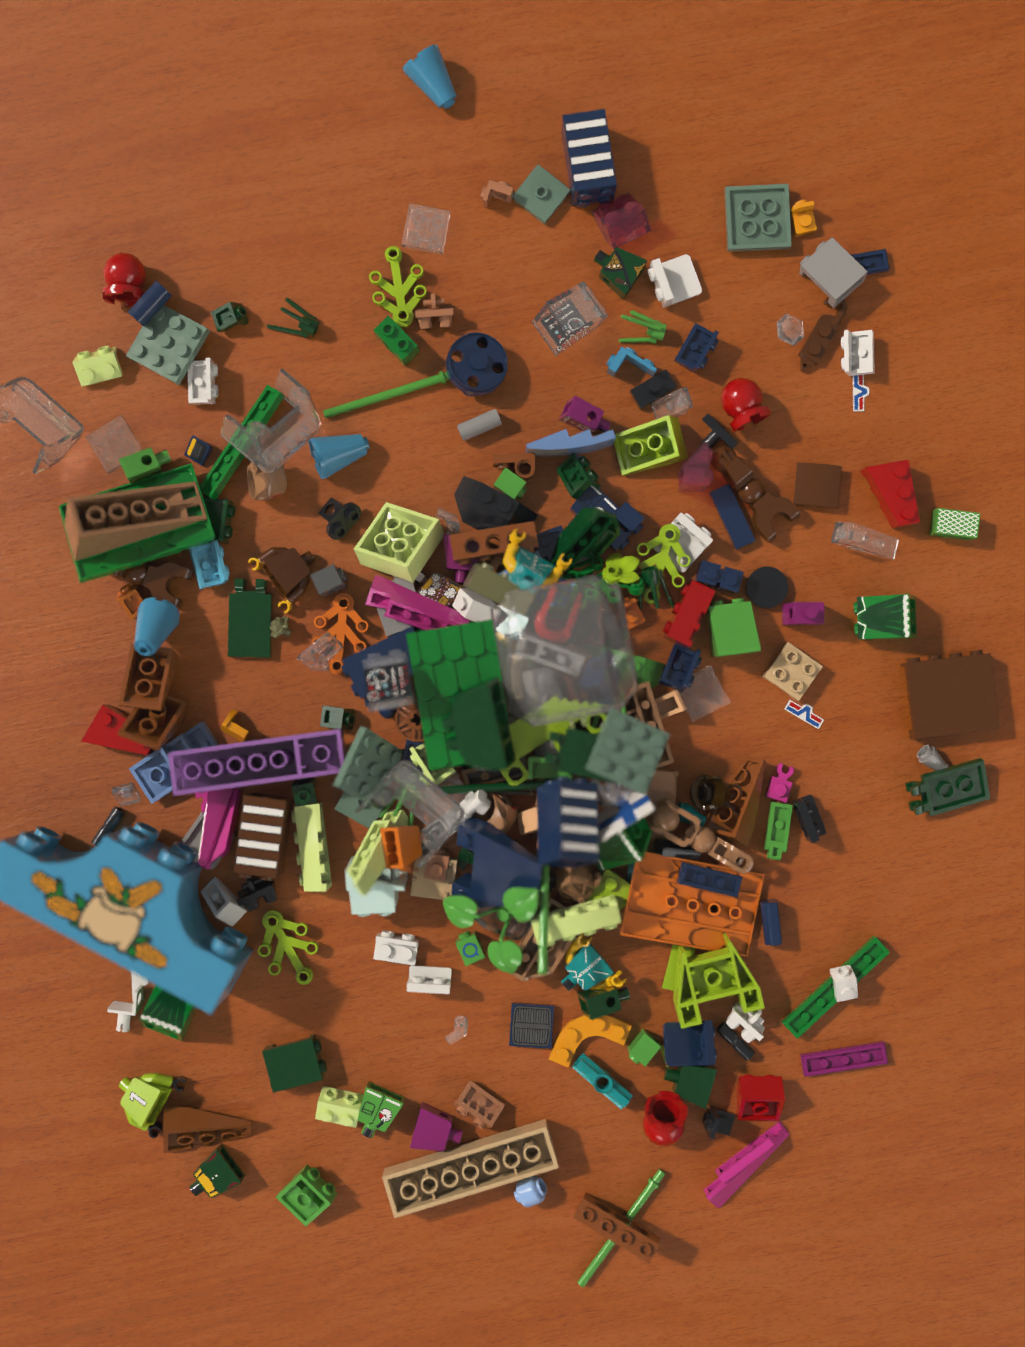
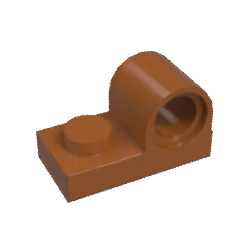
[493,453,535,481]

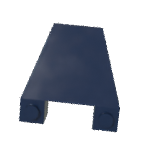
[451,816,543,908]

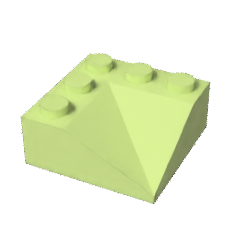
[354,502,444,582]

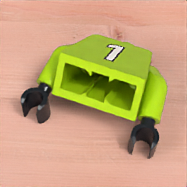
[119,1073,187,1138]

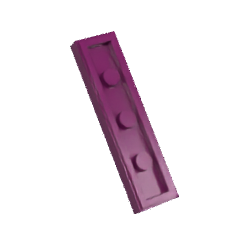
[800,1041,888,1077]

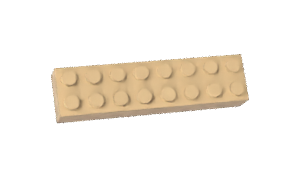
[382,1119,559,1218]

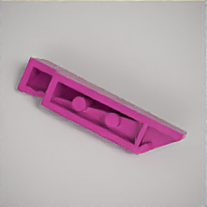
[365,575,470,630]
[198,787,242,869]
[703,1121,789,1208]

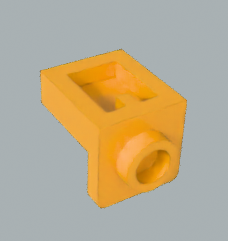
[790,200,817,236]

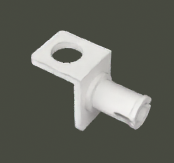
[107,985,143,1032]

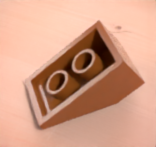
[118,644,179,711]
[118,695,187,751]

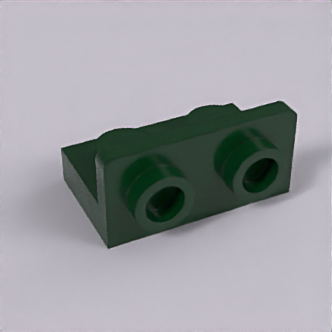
[556,453,601,500]

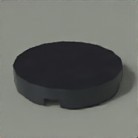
[745,566,788,609]

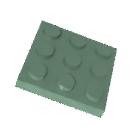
[724,184,792,252]
[126,305,210,385]
[585,708,670,795]
[333,726,404,809]

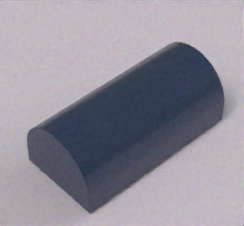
[128,281,172,327]
[760,899,782,945]

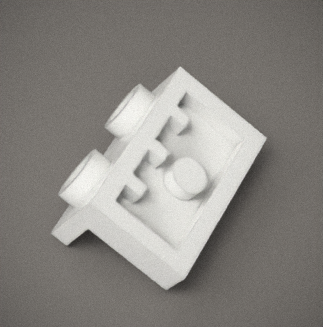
[373,930,419,966]
[407,965,452,994]

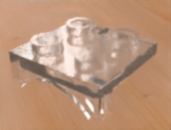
[674,665,731,722]

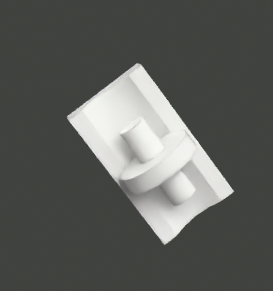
[726,1002,765,1043]

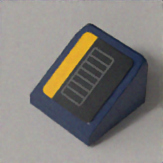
[184,435,213,466]

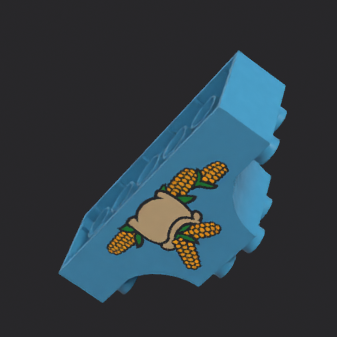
[0,822,254,1014]

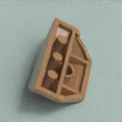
[616,681,674,769]
[510,897,574,982]

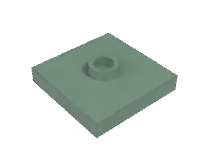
[512,164,571,225]
[335,789,392,828]

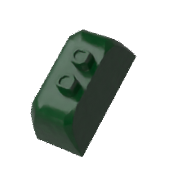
[442,676,516,770]

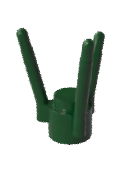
[267,298,320,339]
[638,566,675,610]

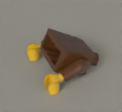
[248,547,315,613]

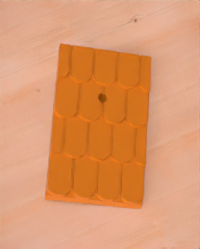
[620,851,765,957]

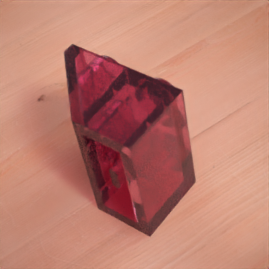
[592,193,651,249]
[678,442,713,492]

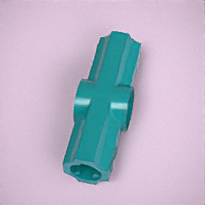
[572,1053,633,1109]

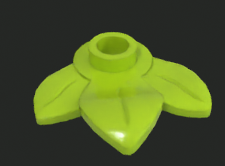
[602,553,640,585]

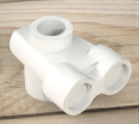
[457,789,491,822]

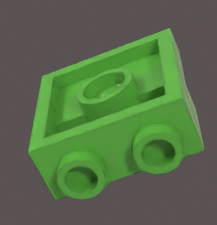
[276,1164,337,1226]

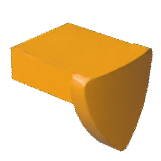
[221,709,249,742]

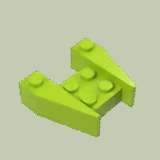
[673,933,765,1029]

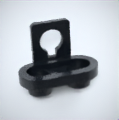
[319,498,361,540]

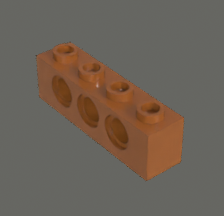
[449,521,538,565]
[573,1193,660,1264]

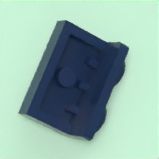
[674,323,719,373]
[659,643,702,693]

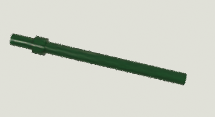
[441,778,556,795]

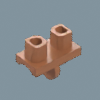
[415,293,454,329]

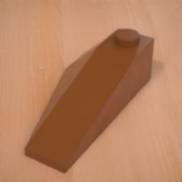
[704,757,766,847]

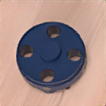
[445,332,508,397]

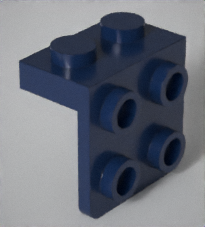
[663,1020,717,1067]

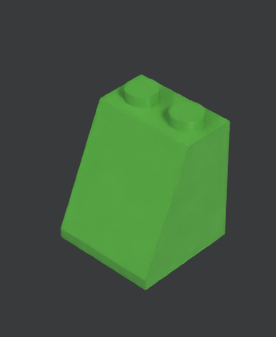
[706,598,761,657]

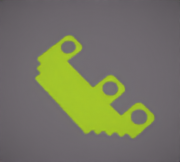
[500,695,606,785]

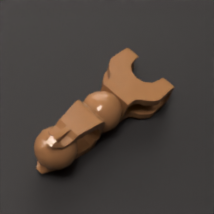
[649,799,753,874]

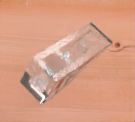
[831,522,899,559]

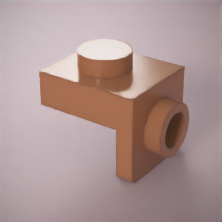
[480,180,513,208]
[424,847,451,882]

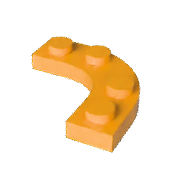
[549,1015,632,1067]

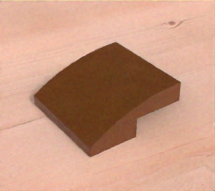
[793,462,842,509]

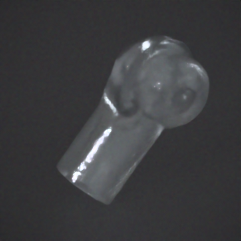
[436,507,460,535]
[445,1015,468,1045]

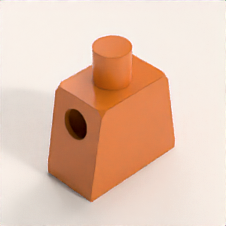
[380,825,424,869]

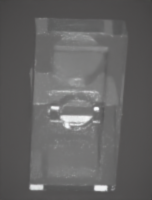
[651,387,694,419]
[297,632,343,671]

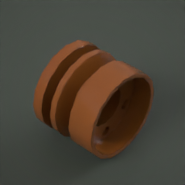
[395,697,424,742]

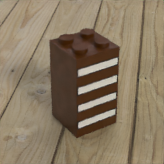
[233,792,293,881]

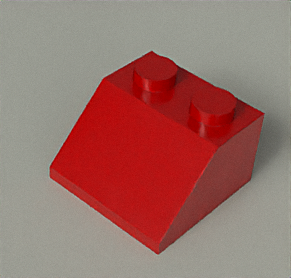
[737,1074,785,1121]

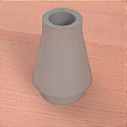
[917,745,949,771]

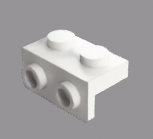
[841,330,875,376]
[188,358,219,405]

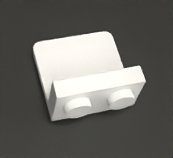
[648,254,702,308]
[653,512,713,573]

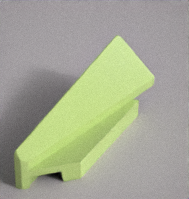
[347,809,414,895]

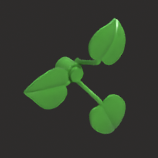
[443,887,539,973]

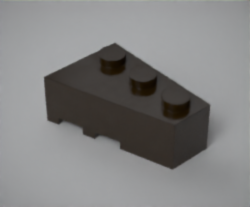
[462,756,534,796]

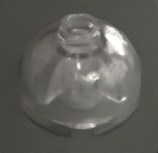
[590,778,633,809]

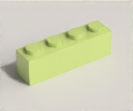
[292,802,332,892]
[531,894,621,946]

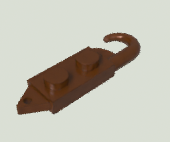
[798,297,847,372]

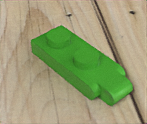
[764,801,793,861]

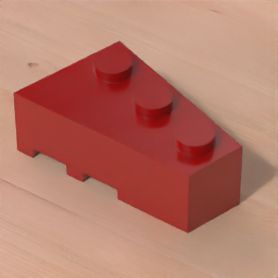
[861,460,920,529]
[662,580,716,648]
[81,704,155,755]

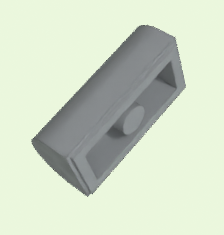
[457,409,502,441]

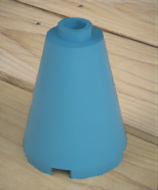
[402,44,456,110]
[308,434,370,479]
[134,597,180,656]

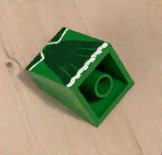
[854,594,917,640]
[594,817,653,871]
[140,985,196,1042]

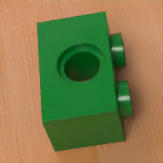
[373,315,419,366]

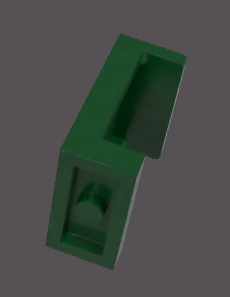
[203,498,236,544]
[262,1034,327,1093]

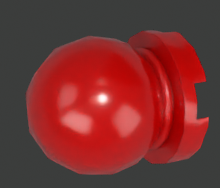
[103,252,146,307]
[721,377,772,432]
[643,1091,688,1146]

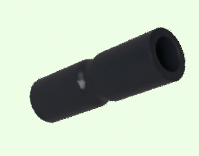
[91,806,125,846]
[716,1022,755,1061]

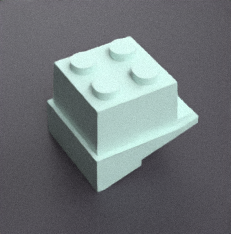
[345,856,408,917]

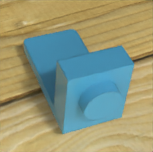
[606,347,657,377]

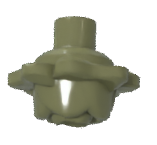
[270,616,292,638]

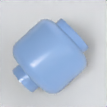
[514,1175,547,1208]

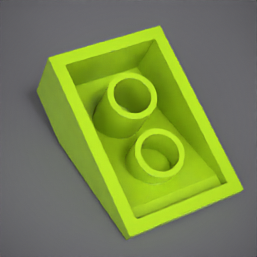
[614,415,688,476]

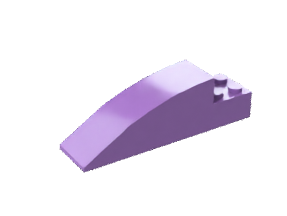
[168,729,347,796]

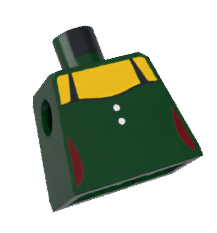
[577,986,630,1020]
[190,1143,245,1198]

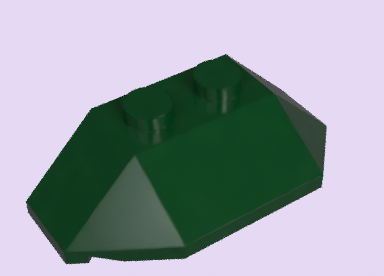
[550,507,620,573]

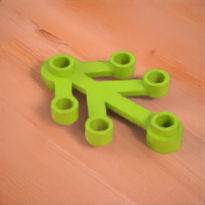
[369,246,427,327]
[637,524,691,604]
[258,910,319,985]

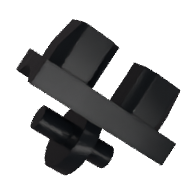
[237,875,277,912]

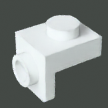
[830,965,858,1002]

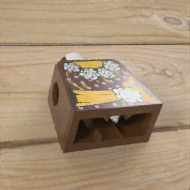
[415,571,464,607]

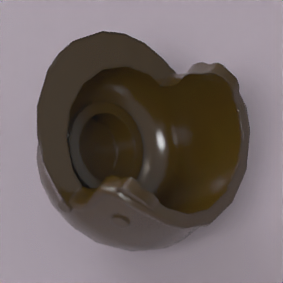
[689,774,727,810]

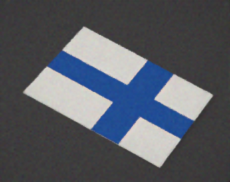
[598,791,655,843]

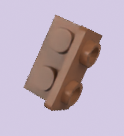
[453,1080,505,1129]

